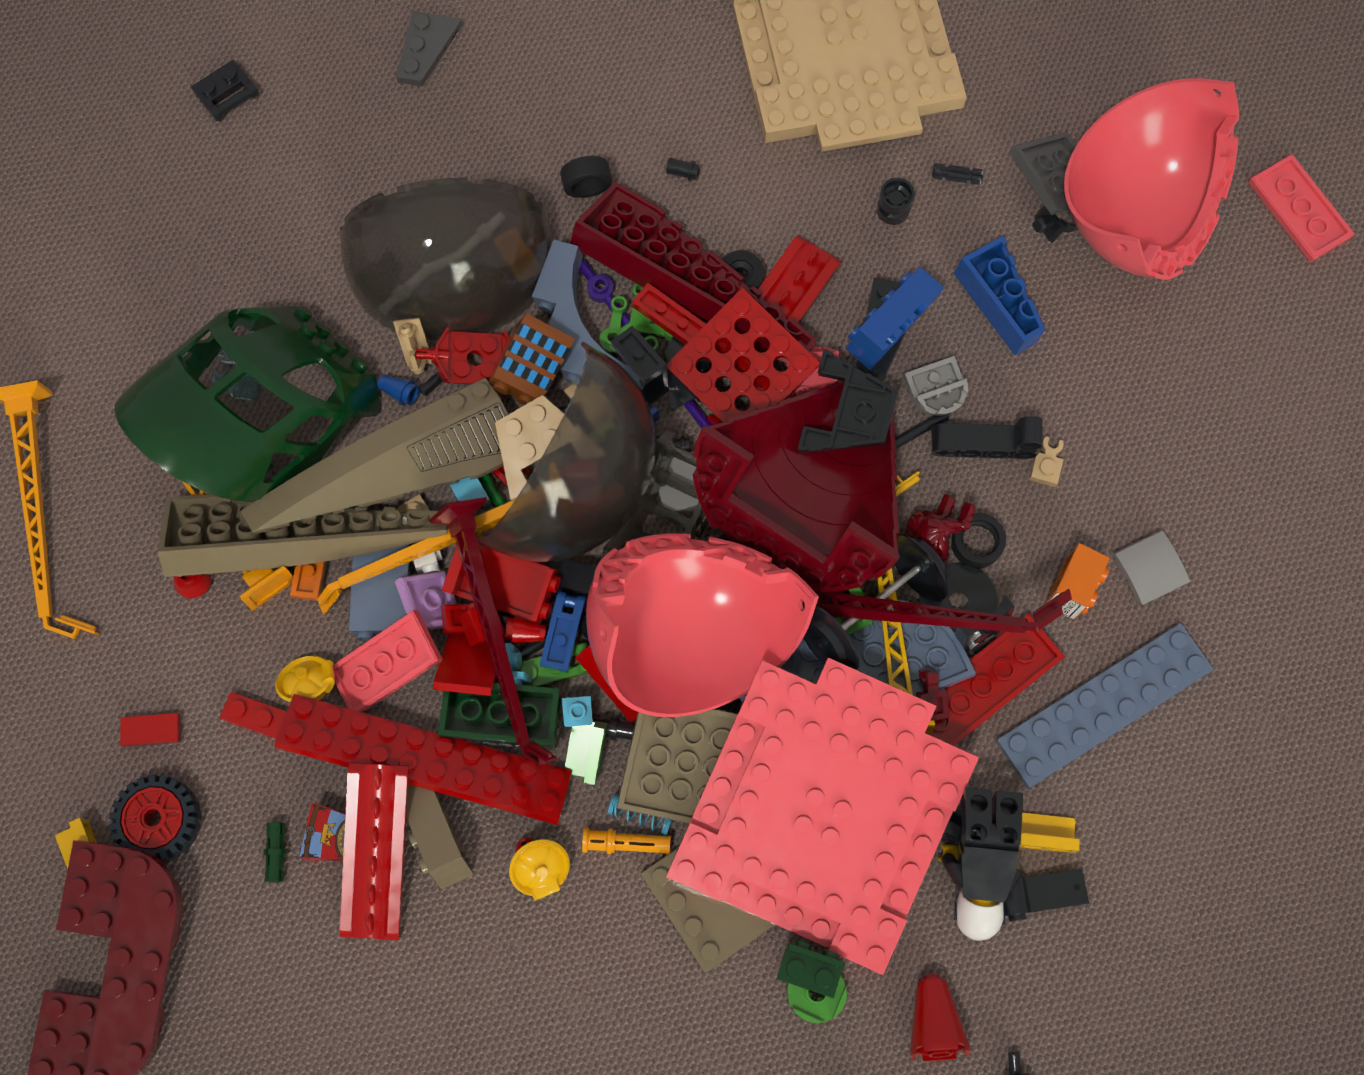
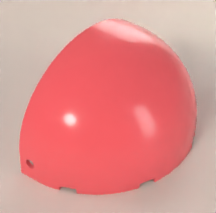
[1064,78,1239,280]
[586,534,819,717]

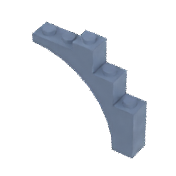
[532,239,645,390]

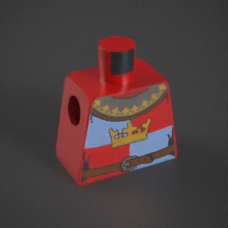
[299,803,346,861]

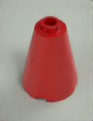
[910,974,971,1062]

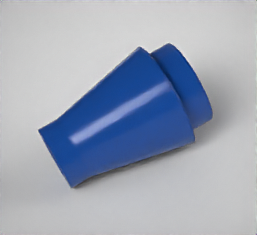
[377,374,419,406]

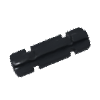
[932,163,983,185]

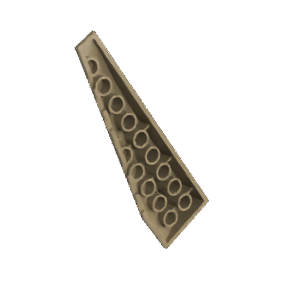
[157,494,447,577]

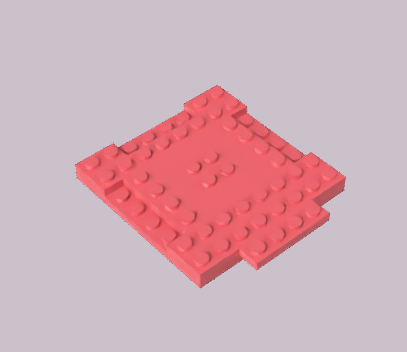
[666,657,979,975]

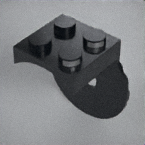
[919,564,1015,652]

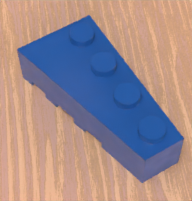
[954,235,1045,356]
[846,267,944,370]

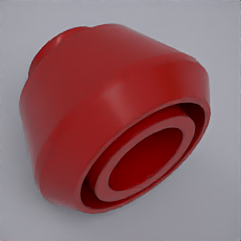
[173,574,211,598]

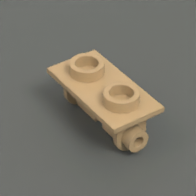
[393,318,433,374]

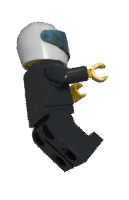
[937,787,1023,941]

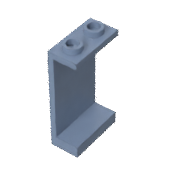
[349,543,414,641]

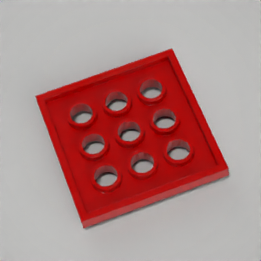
[667,288,821,422]

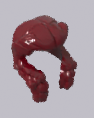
[904,494,975,562]

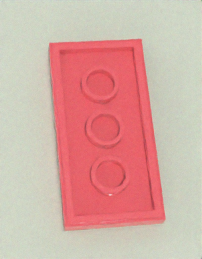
[1248,154,1355,263]
[333,610,443,713]

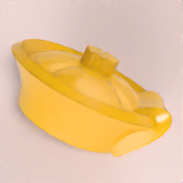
[275,656,335,702]
[509,840,570,901]

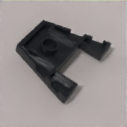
[798,350,898,453]

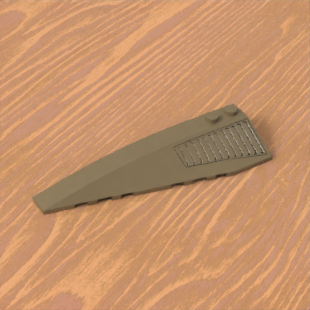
[240,378,508,535]

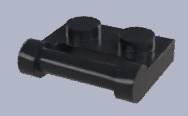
[191,60,259,122]

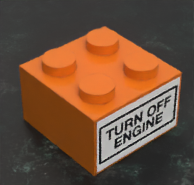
[1045,543,1110,620]

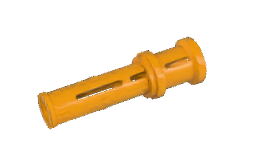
[582,826,671,855]

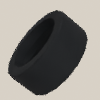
[560,156,612,198]
[951,513,1006,569]

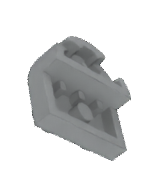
[903,356,968,416]

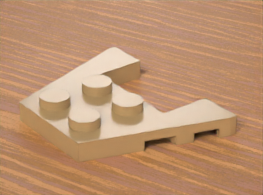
[495,395,607,501]

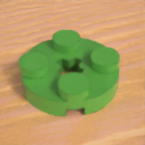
[787,975,847,1023]

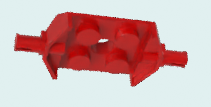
[415,327,509,386]

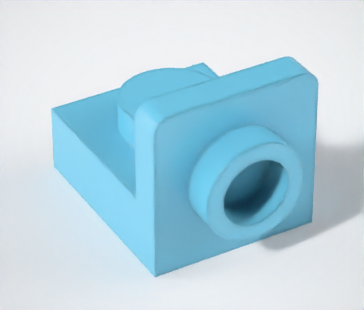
[496,643,532,685]
[562,696,593,727]

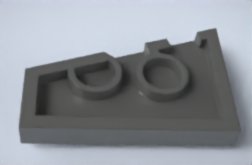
[396,11,463,86]

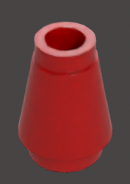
[504,615,546,643]

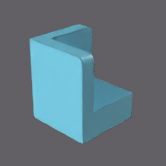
[450,477,492,509]

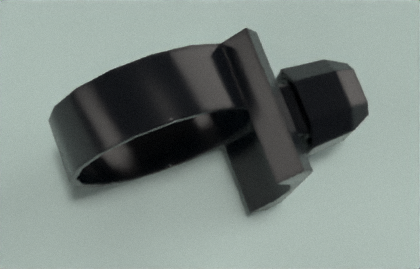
[1032,206,1077,243]

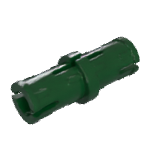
[263,822,287,883]

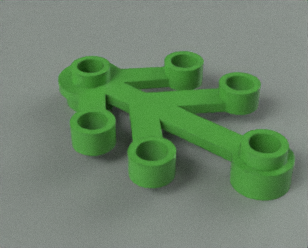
[599,284,673,354]

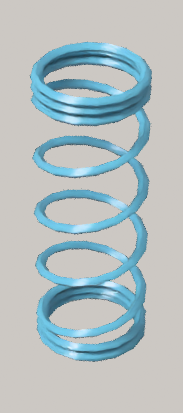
[607,793,672,836]

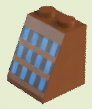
[488,313,575,406]

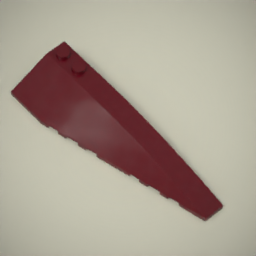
[570,182,817,352]

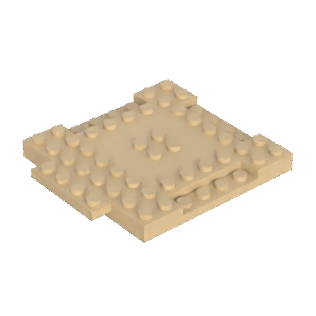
[731,0,967,152]

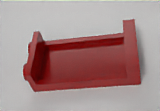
[441,544,561,624]

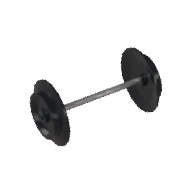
[803,534,948,670]

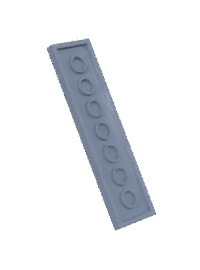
[995,623,1214,789]

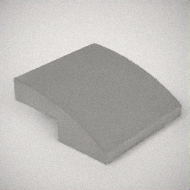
[1113,530,1190,605]

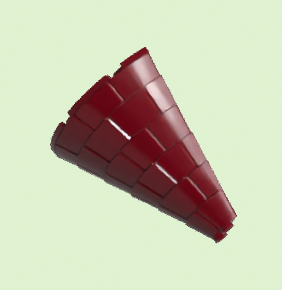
[693,381,900,592]

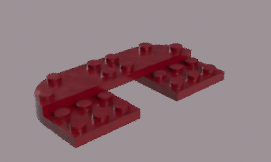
[27,840,183,1075]

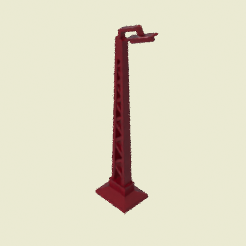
[429,497,558,766]
[802,589,1072,633]

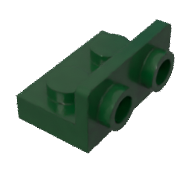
[776,940,846,998]

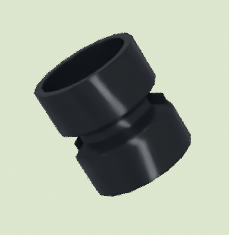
[876,178,915,225]

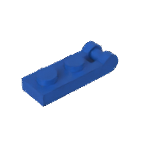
[540,591,586,673]

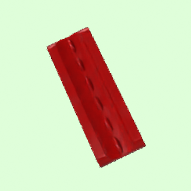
[754,235,842,353]
[339,762,409,940]

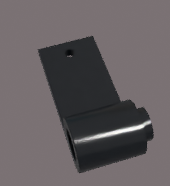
[1003,868,1089,922]

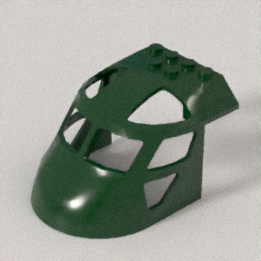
[114,306,380,501]

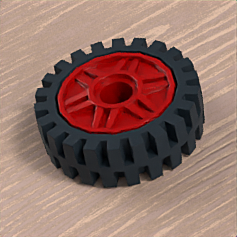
[109,775,202,862]

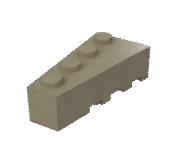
[406,784,474,889]

